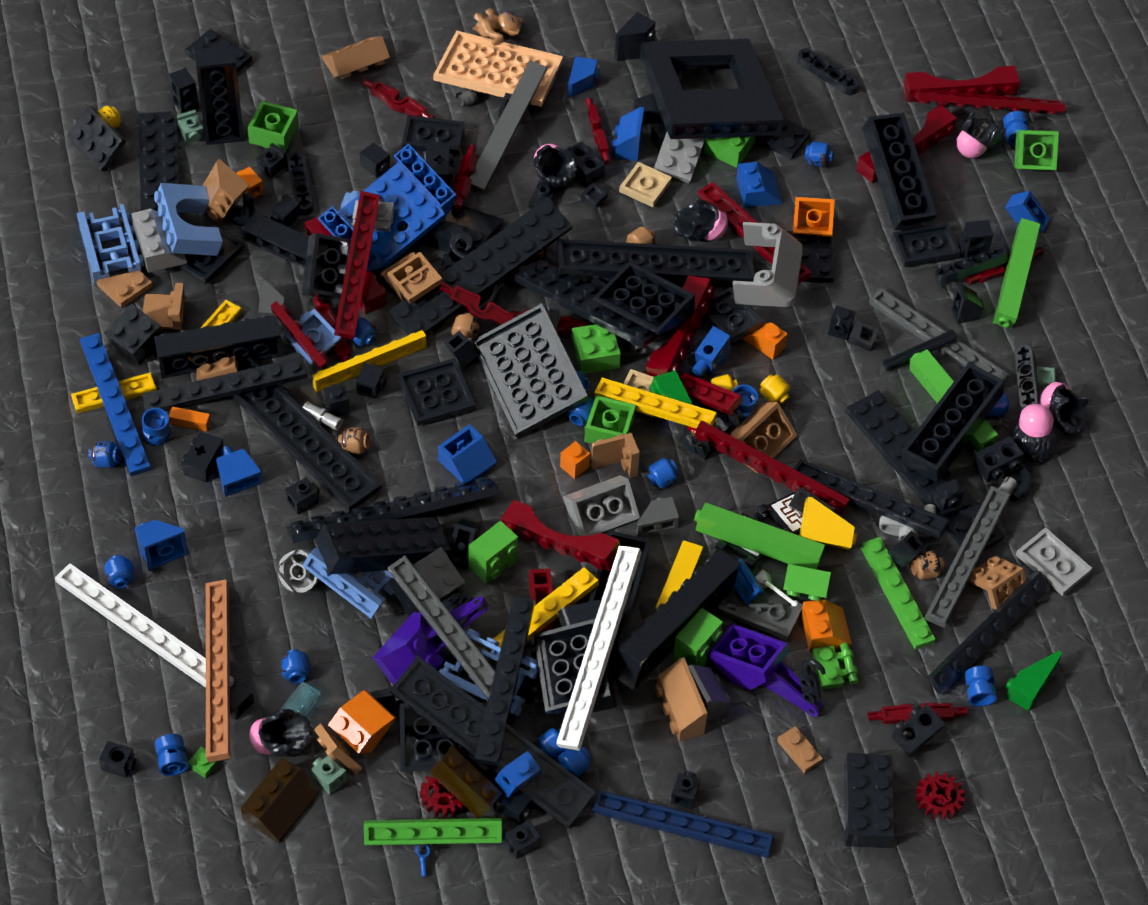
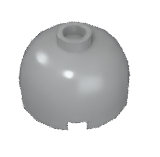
[278,549,320,593]

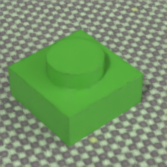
[188,747,220,778]

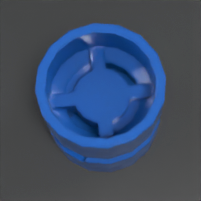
[1003,111,1030,147]
[732,385,758,422]
[142,408,170,446]
[965,666,997,706]
[155,734,189,776]

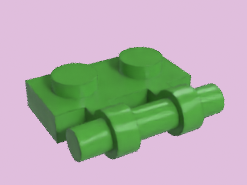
[812,643,858,690]

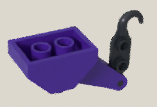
[372,588,489,685]
[709,624,826,717]

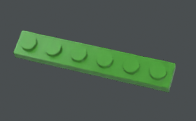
[860,537,936,650]
[364,818,502,845]

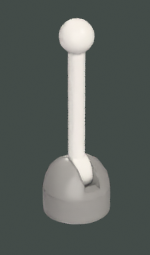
[756,570,799,606]

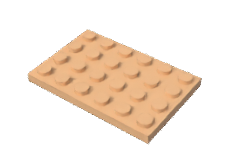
[433,31,563,107]

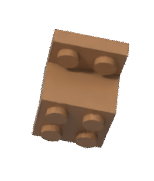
[381,252,443,304]

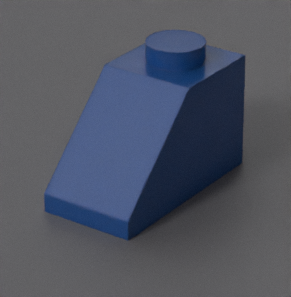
[568,56,600,97]
[1005,191,1051,232]

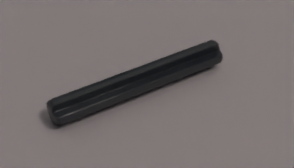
[883,330,957,371]

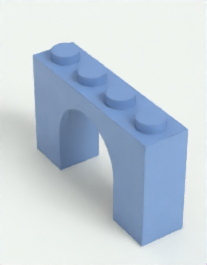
[154,183,223,256]

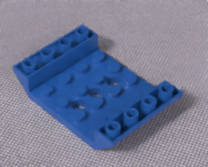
[318,144,457,272]

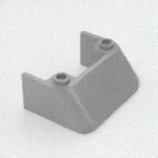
[733,222,803,307]

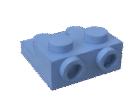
[284,309,342,366]

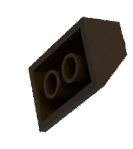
[429,744,503,818]
[241,757,320,843]

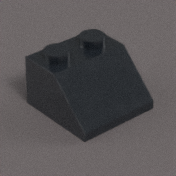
[614,12,656,61]

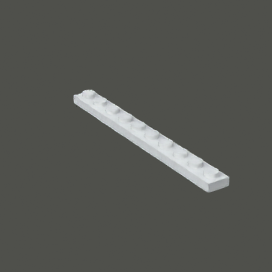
[556,546,642,751]
[55,563,234,688]

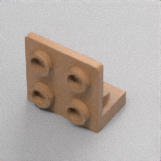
[143,283,186,330]
[591,433,640,478]
[968,556,1026,610]

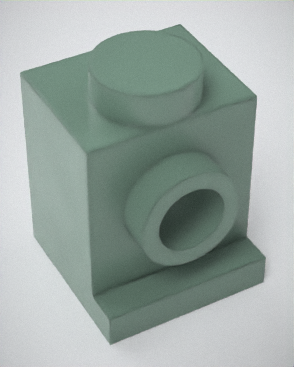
[177,110,204,144]
[311,756,347,795]

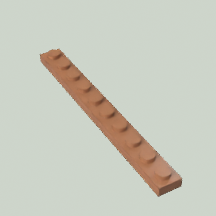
[206,579,231,762]

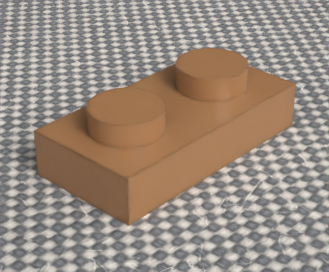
[196,356,238,381]
[777,726,823,774]

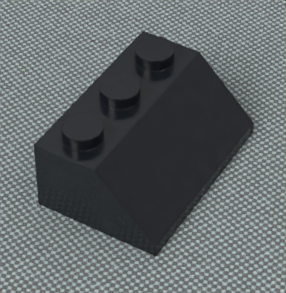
[302,233,351,299]

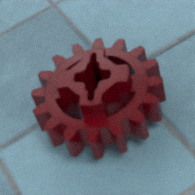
[915,771,965,820]
[419,776,463,818]

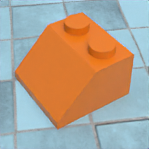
[793,197,835,237]
[801,599,852,652]
[328,690,396,754]

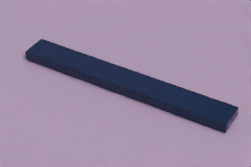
[592,790,774,858]

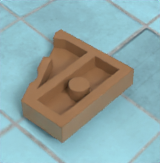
[97,270,153,308]
[314,723,363,775]

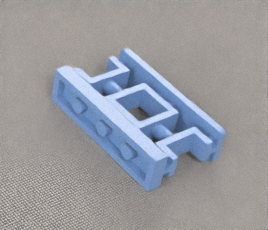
[76,204,144,285]
[302,547,393,619]
[439,628,539,717]

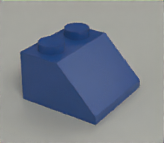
[612,107,644,161]
[736,162,782,208]
[135,520,188,570]

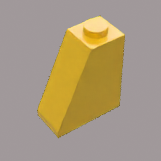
[799,497,857,550]

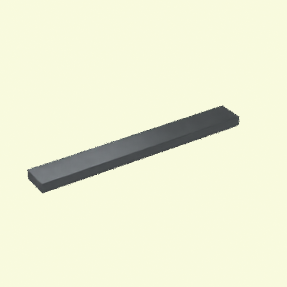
[470,60,547,192]
[869,288,1009,383]
[925,486,1011,628]
[387,556,495,700]

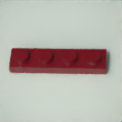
[270,301,328,370]
[678,371,743,415]

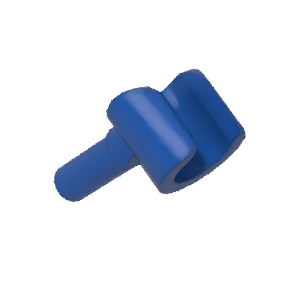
[415,844,430,877]

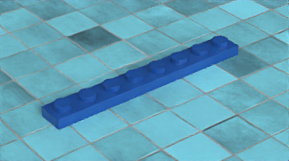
[80,333,151,476]

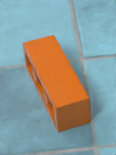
[169,407,211,432]

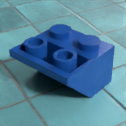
[438,424,497,484]

